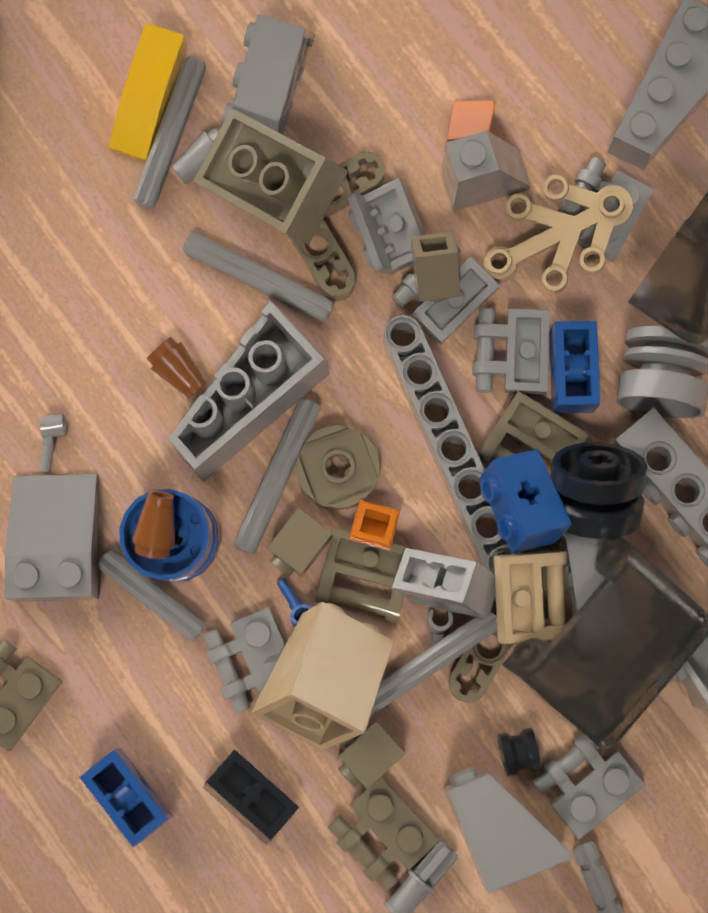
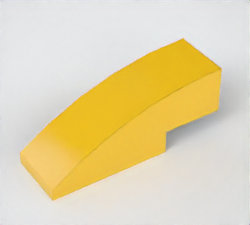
[109,22,188,162]

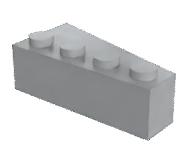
[607,0,708,170]
[168,300,329,482]

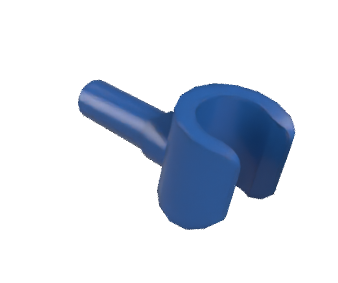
[277,578,312,628]

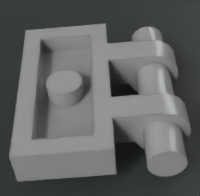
[558,157,653,263]
[392,243,500,345]
[472,308,550,395]
[203,607,285,714]
[533,727,645,839]

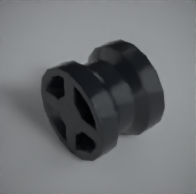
[497,727,541,777]

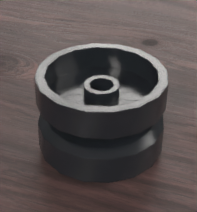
[551,442,648,539]

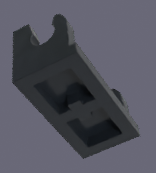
[203,749,300,845]

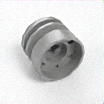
[616,326,708,419]

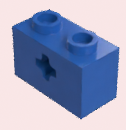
[549,321,600,414]
[479,449,572,554]
[79,748,173,847]

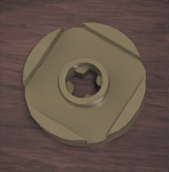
[296,425,380,510]

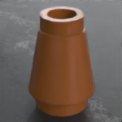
[146,337,207,399]
[132,491,175,559]

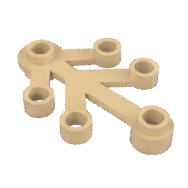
[484,175,633,293]

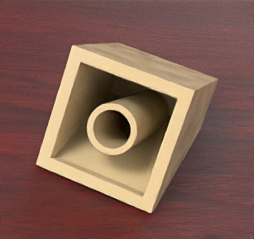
[251,602,394,750]

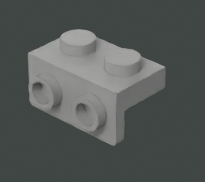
[348,177,426,275]

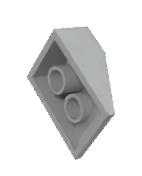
[5,474,99,602]

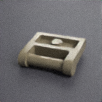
[478,391,589,477]
[315,528,416,624]

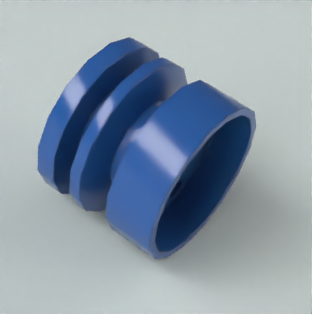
[119,489,220,582]

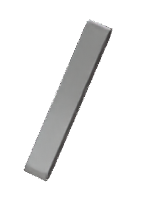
[383,315,522,575]

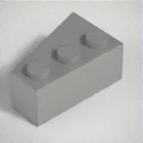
[222,14,315,134]

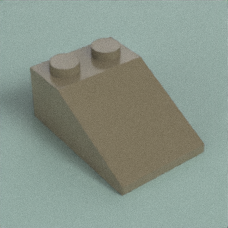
[193,107,348,245]

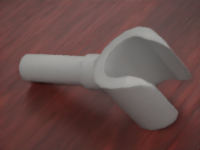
[39,414,67,472]
[427,609,453,670]

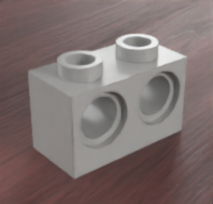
[392,548,496,619]

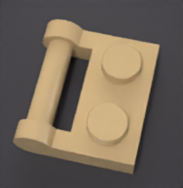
[494,550,571,644]

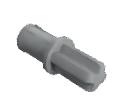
[384,841,458,913]

